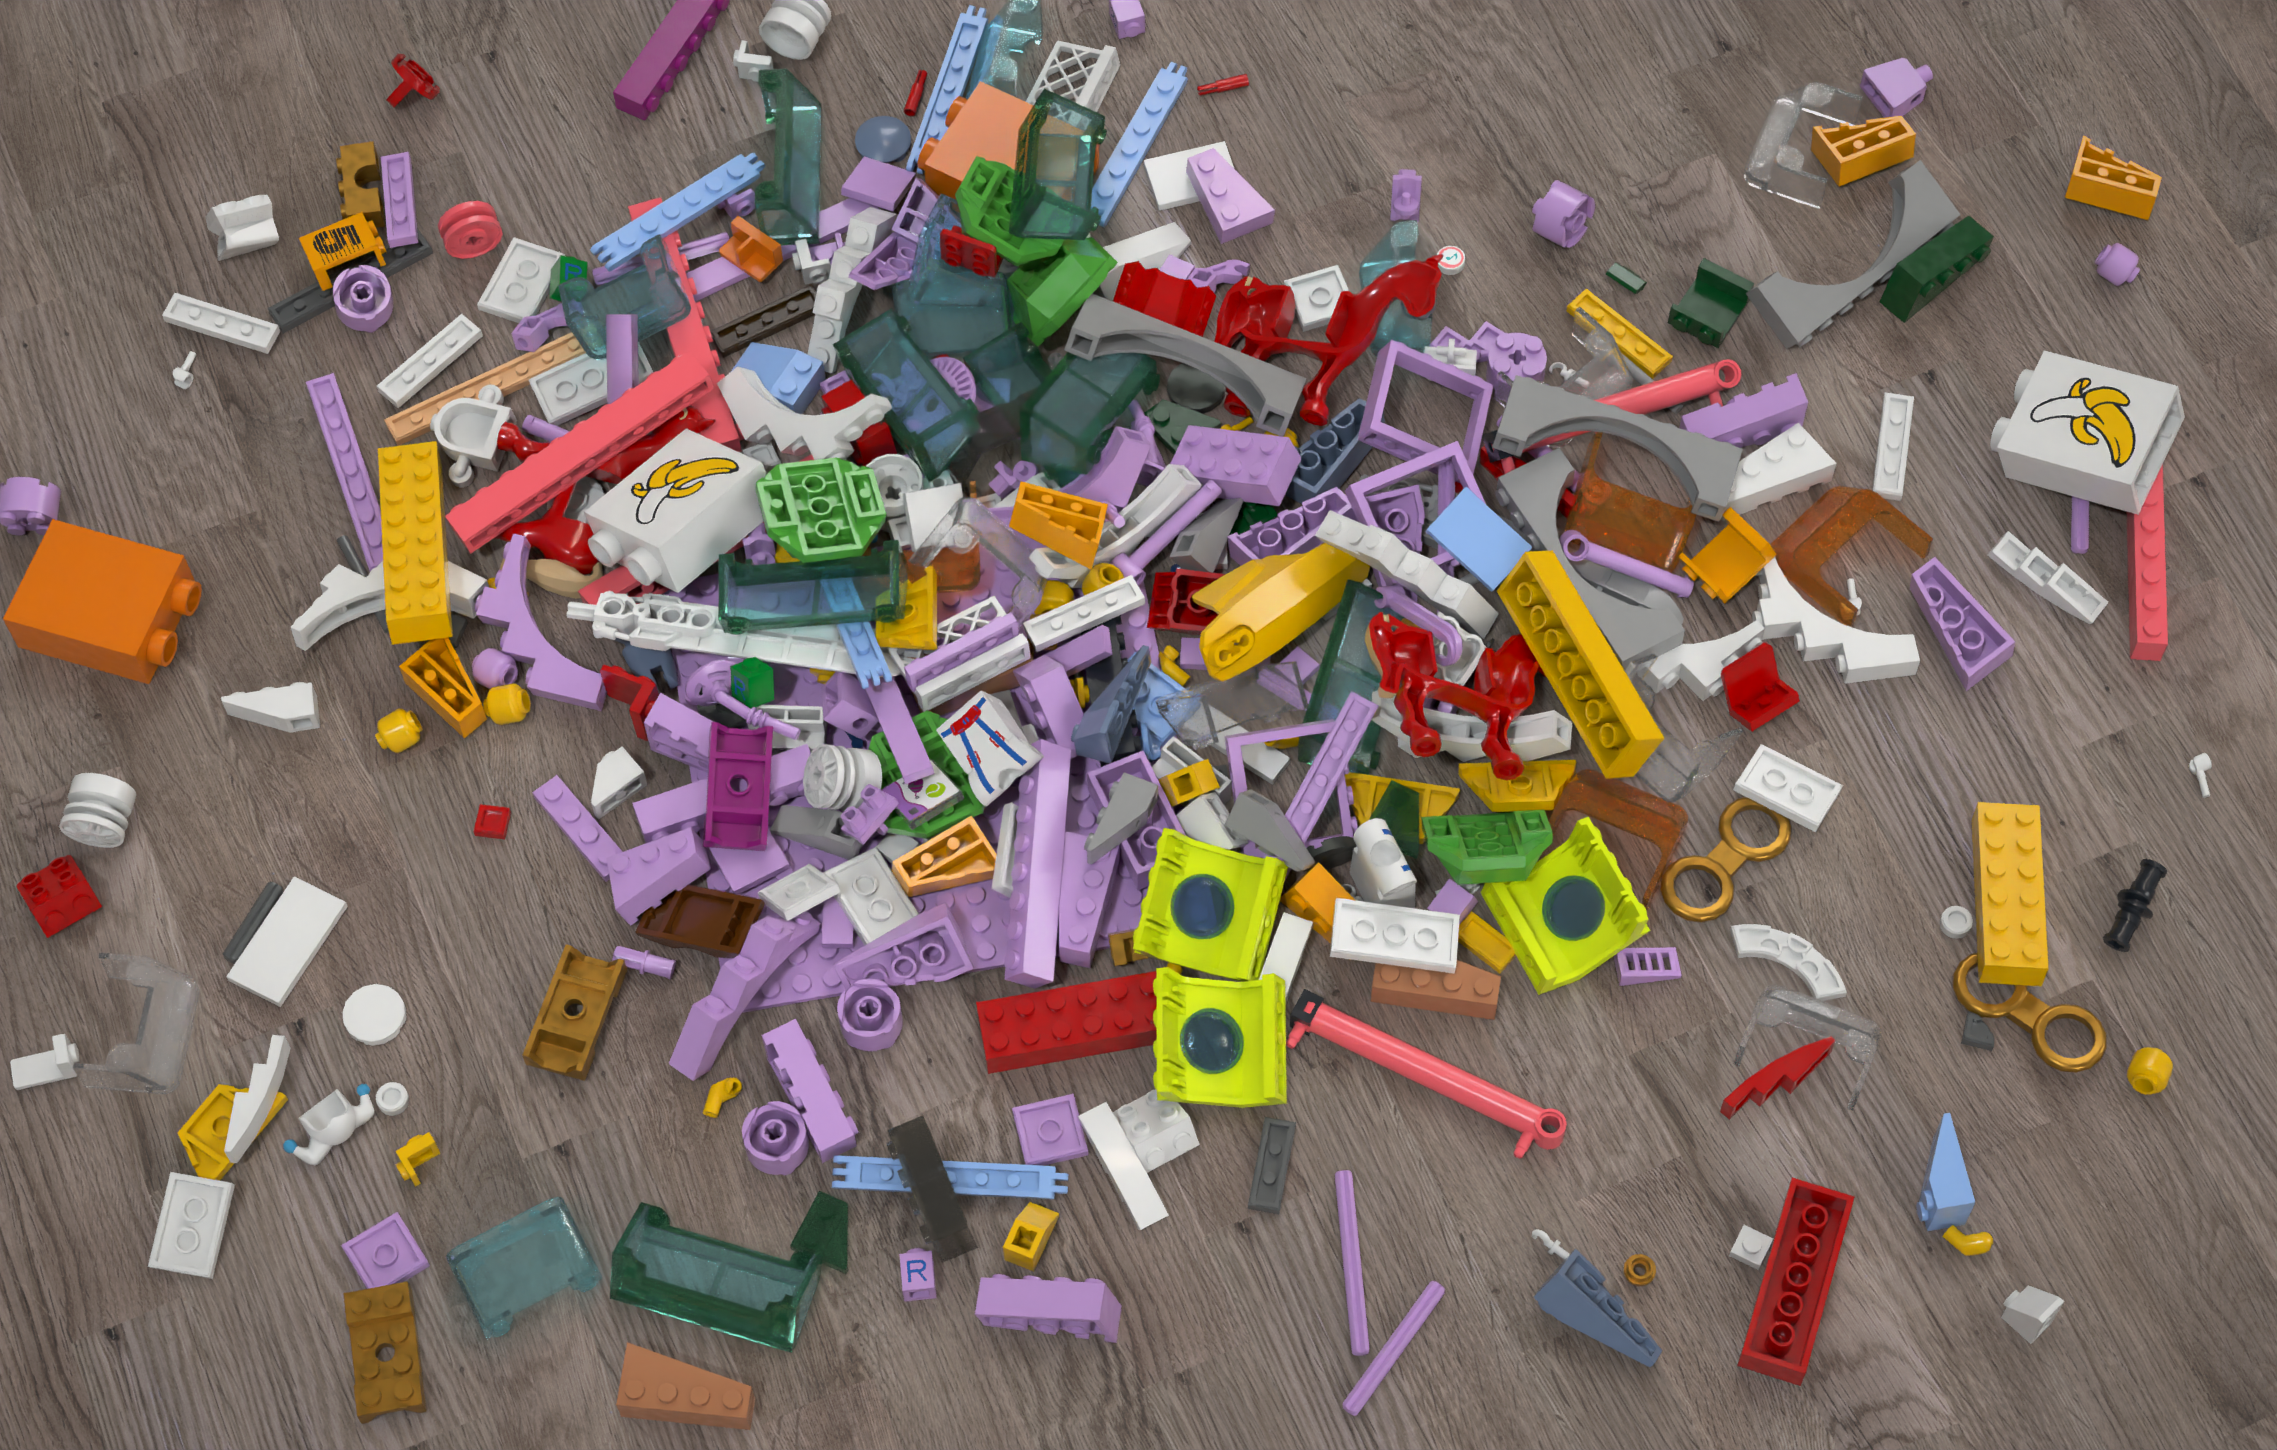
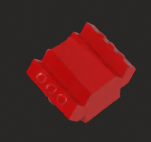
[1113,261,1216,337]
[1147,569,1226,636]

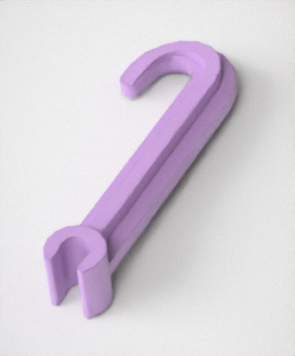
[1374,585,1463,666]

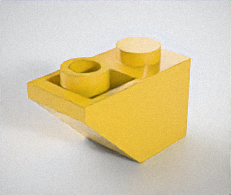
[1158,759,1220,807]
[1003,1202,1059,1272]

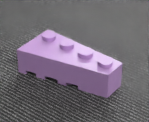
[1679,373,1808,448]
[1227,487,1358,566]
[1910,557,2015,691]
[1059,831,1121,968]
[761,1019,858,1163]
[975,1274,1122,1343]

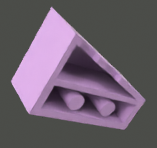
[1186,148,1275,244]
[891,178,961,254]
[1013,655,1084,759]
[644,693,713,773]
[606,827,710,926]

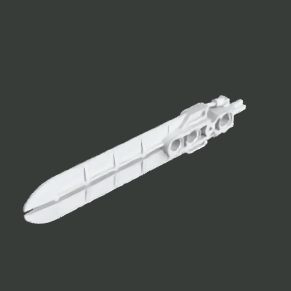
[567,591,924,677]

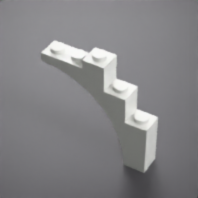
[808,207,897,373]
[717,367,892,460]
[1029,464,1202,589]
[1315,510,1499,639]
[1752,557,1920,683]
[291,561,489,651]
[1626,620,1765,701]
[1371,690,1572,762]

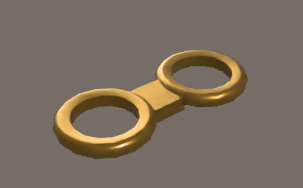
[1660,797,1791,923]
[1953,952,2106,1073]

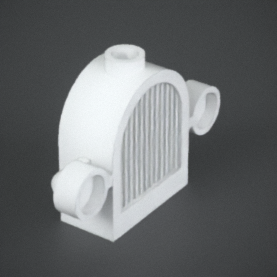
[430,385,517,488]

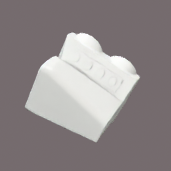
[206,194,279,261]
[1433,611,1487,686]

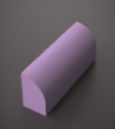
[606,314,639,404]

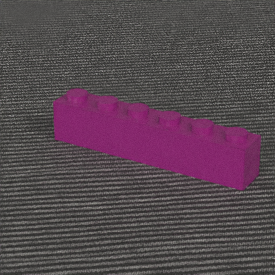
[613,0,730,121]

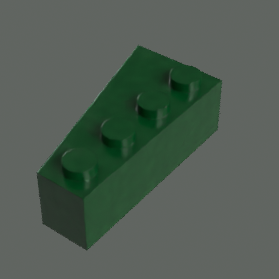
[1879,216,1994,323]

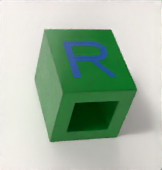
[549,255,588,303]
[730,657,774,708]

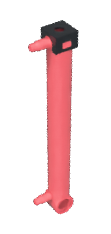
[1482,359,1741,474]
[1286,989,1567,1159]

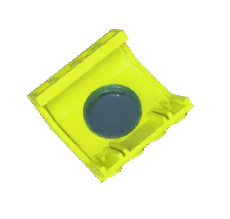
[1480,817,1651,995]
[1133,828,1288,982]
[1153,967,1287,1108]

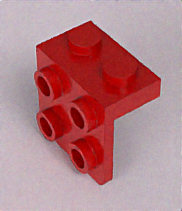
[940,225,1003,278]
[1721,642,1800,731]
[600,665,659,741]
[16,855,102,938]

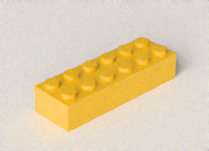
[1972,802,2049,986]

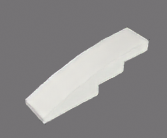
[1988,531,2108,624]
[1259,912,1313,1004]
[224,1035,291,1163]
[1077,1102,1169,1230]

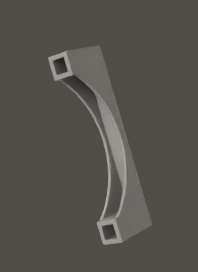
[1746,160,1961,349]
[1064,293,1307,437]
[1492,375,1743,522]
[1495,448,1685,672]

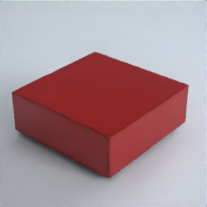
[473,804,511,840]

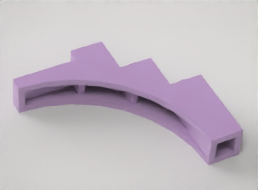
[963,426,1151,557]
[475,533,607,711]
[669,911,821,1081]

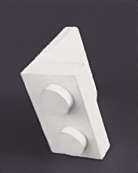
[1113,1089,1200,1173]

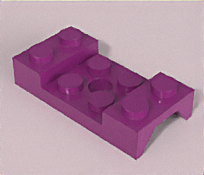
[703,722,773,851]

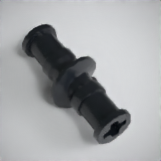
[2103,859,2167,952]

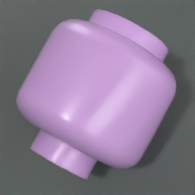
[2095,243,2140,286]
[472,648,518,689]

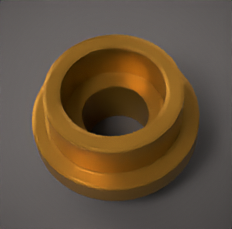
[1623,1254,1656,1286]

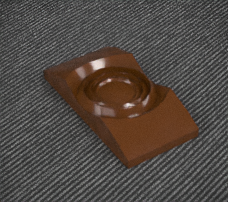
[635,885,765,958]

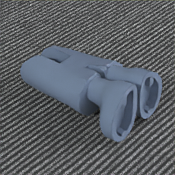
[614,638,679,693]

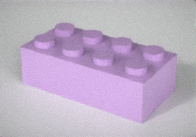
[1170,425,1301,506]
[1087,751,1186,890]

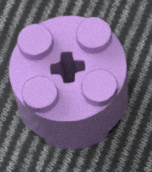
[1532,180,1595,248]
[333,265,393,332]
[1486,333,1547,399]
[0,477,61,535]
[837,979,903,1051]
[742,1101,809,1175]

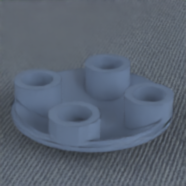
[855,116,911,163]

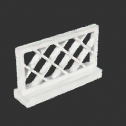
[1026,40,1120,130]
[888,596,1031,712]

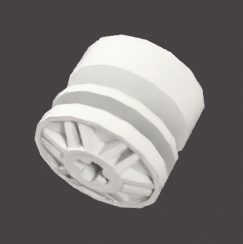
[759,0,831,60]
[866,454,924,532]
[803,744,882,811]
[59,773,136,848]

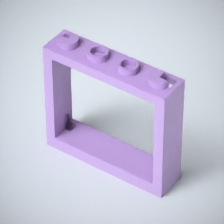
[1357,340,1494,483]
[1345,441,1486,587]
[1224,719,1358,858]

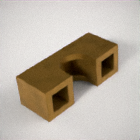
[336,141,385,228]

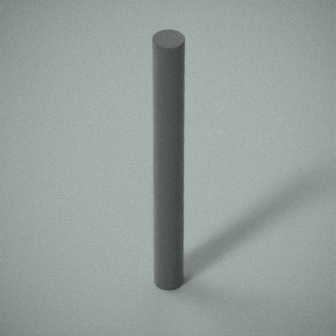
[337,535,389,633]

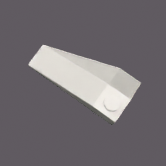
[1093,222,1191,301]

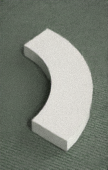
[1730,924,1847,1002]

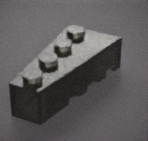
[886,1115,978,1263]

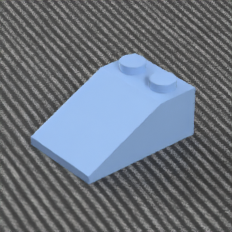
[732,342,826,414]
[1916,1113,1975,1231]

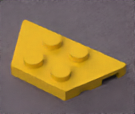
[876,565,937,650]
[1458,760,1576,812]
[1345,772,1460,844]
[177,1084,288,1181]

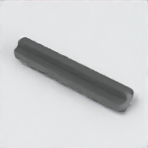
[223,881,283,964]

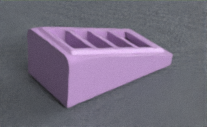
[1614,947,1682,986]

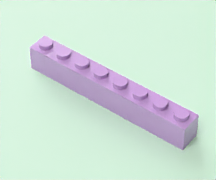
[1004,739,1071,989]

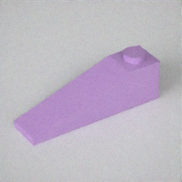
[849,231,943,290]
[1365,485,1425,614]
[834,902,974,991]

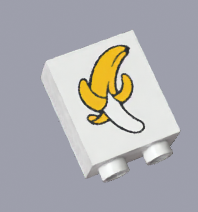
[1990,351,2185,515]
[584,429,767,593]

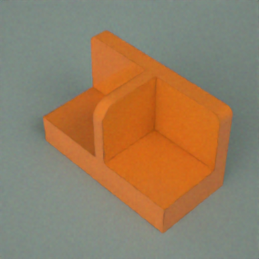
[719,216,783,282]

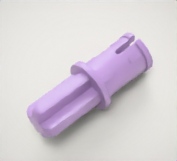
[613,946,676,979]

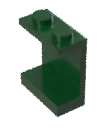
[1668,258,1754,348]

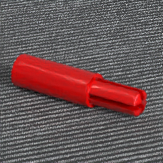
[903,70,928,116]
[1197,74,1249,96]

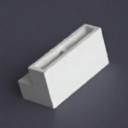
[748,705,828,756]
[1152,736,1232,807]

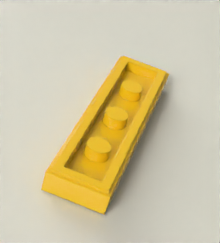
[1566,289,1673,379]

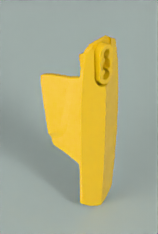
[1192,543,1370,682]

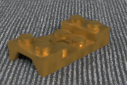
[522,944,627,1081]
[343,1281,427,1424]

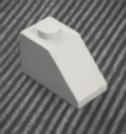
[591,747,647,820]
[1176,792,1249,850]
[2001,1285,2064,1344]

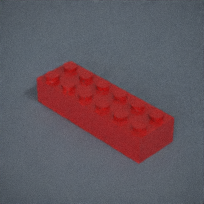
[976,971,1157,1074]
[1737,1177,1855,1386]

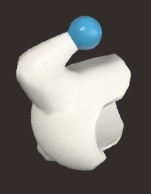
[283,1084,374,1166]

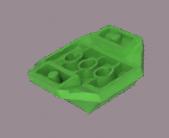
[955,156,1076,266]
[1007,236,1118,346]
[755,457,886,563]
[869,710,986,839]
[1421,809,1553,885]

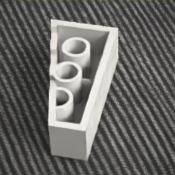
[1721,423,1837,521]

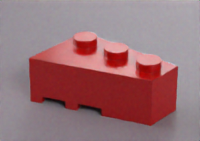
[821,380,897,466]

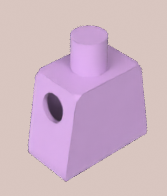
[1860,58,1933,118]
[821,671,883,738]

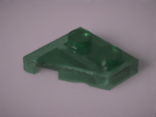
[1369,780,1419,859]
[790,1191,849,1274]

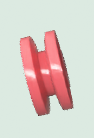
[438,201,503,259]

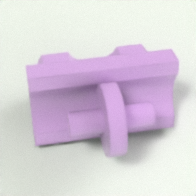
[1390,169,1422,222]
[989,459,1039,499]
[743,523,776,577]
[840,784,899,845]

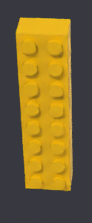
[378,441,453,645]
[1497,550,1664,779]

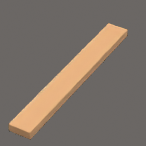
[384,323,606,446]

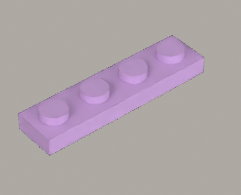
[381,152,418,248]
[904,612,1019,692]
[532,775,622,882]

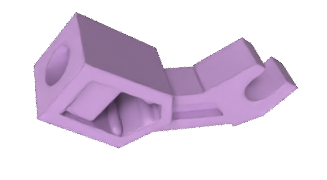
[1187,260,1250,293]
[511,302,583,352]

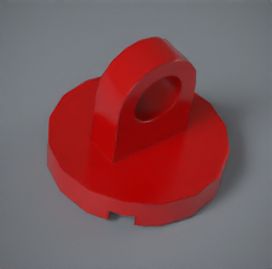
[386,54,440,108]

